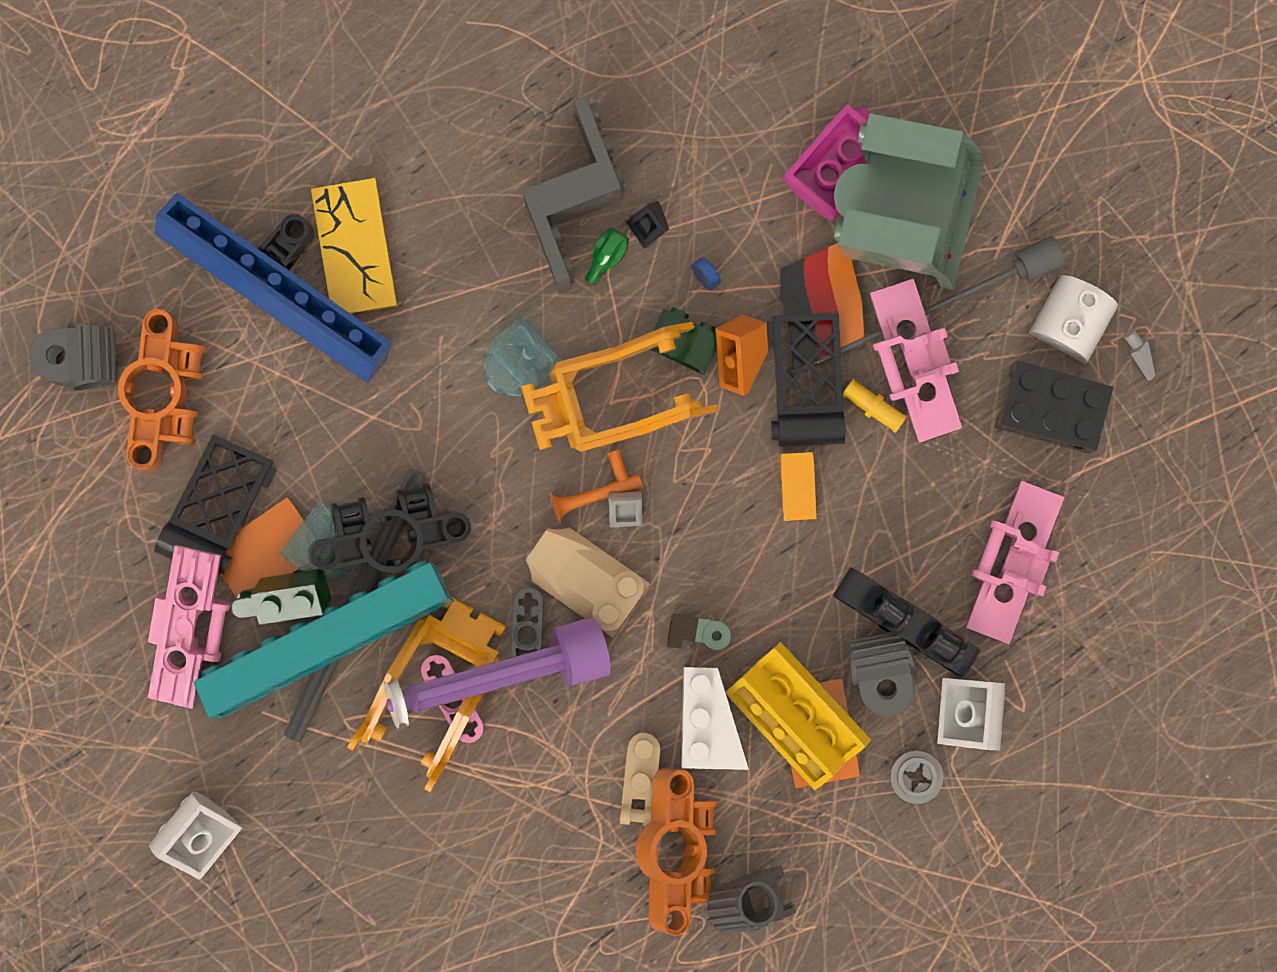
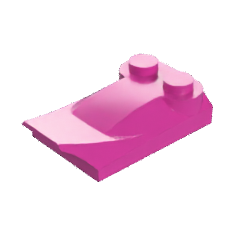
[782,104,871,221]

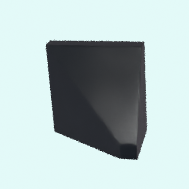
[626,201,670,249]

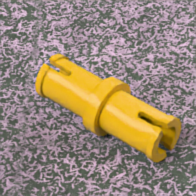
[843,379,907,433]

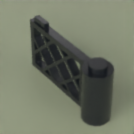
[767,313,846,447]
[154,435,276,578]

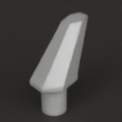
[1123,329,1155,381]

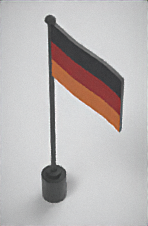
[780,236,1065,378]

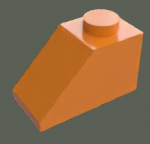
[715,314,768,396]

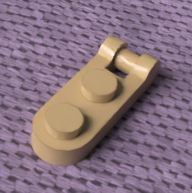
[620,732,660,826]

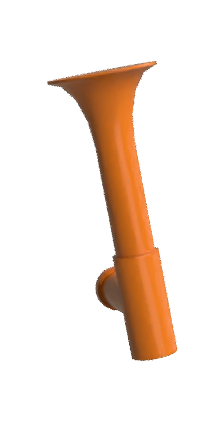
[549,449,643,524]

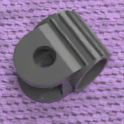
[29,323,117,391]
[850,631,918,716]
[705,866,796,933]

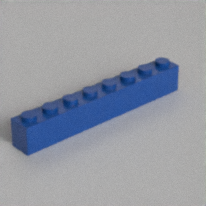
[155,193,392,383]

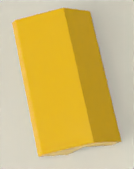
[725,642,871,790]

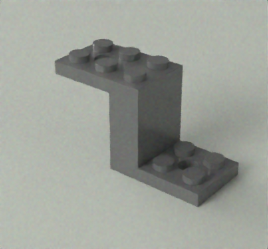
[522,96,625,293]

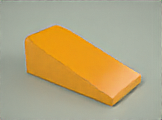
[779,452,817,521]

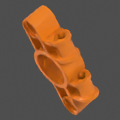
[118,309,206,472]
[635,768,717,936]

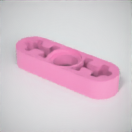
[421,655,484,743]

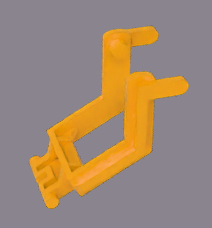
[521,322,719,452]
[347,597,506,792]

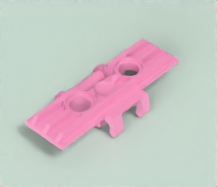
[869,278,962,443]
[966,481,1064,644]
[148,545,231,709]

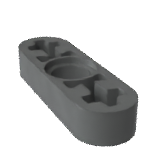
[511,588,544,684]

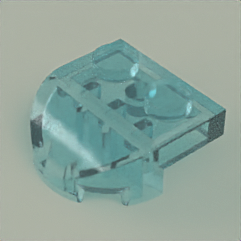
[483,316,562,398]
[279,501,357,581]

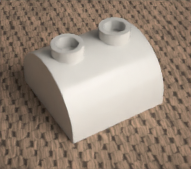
[1028,275,1118,365]
[937,678,1006,750]
[149,791,242,880]

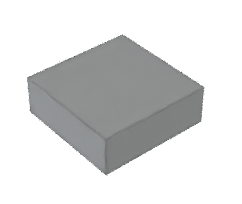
[608,492,643,527]

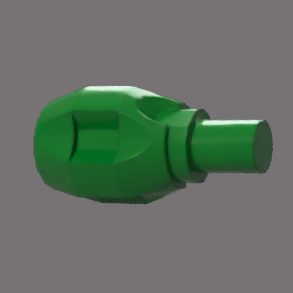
[585,228,629,285]

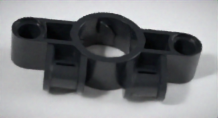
[307,483,471,573]
[832,567,981,679]

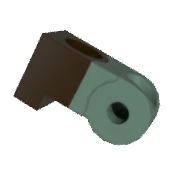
[666,614,731,650]

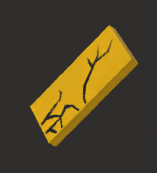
[311,178,398,315]

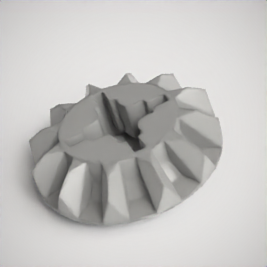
[890,751,943,804]

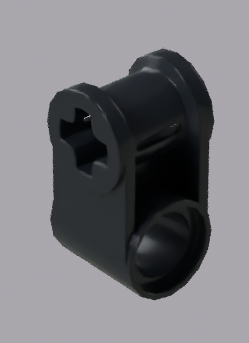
[258,214,314,271]

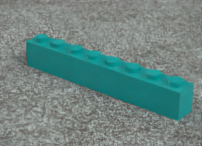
[193,561,454,719]

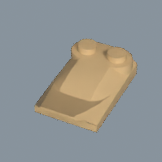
[525,527,650,638]

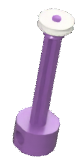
[384,617,611,729]

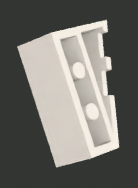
[681,667,749,770]

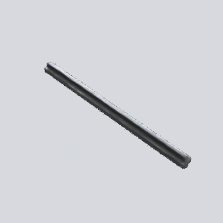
[284,469,425,742]

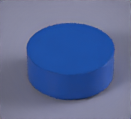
[691,257,721,291]

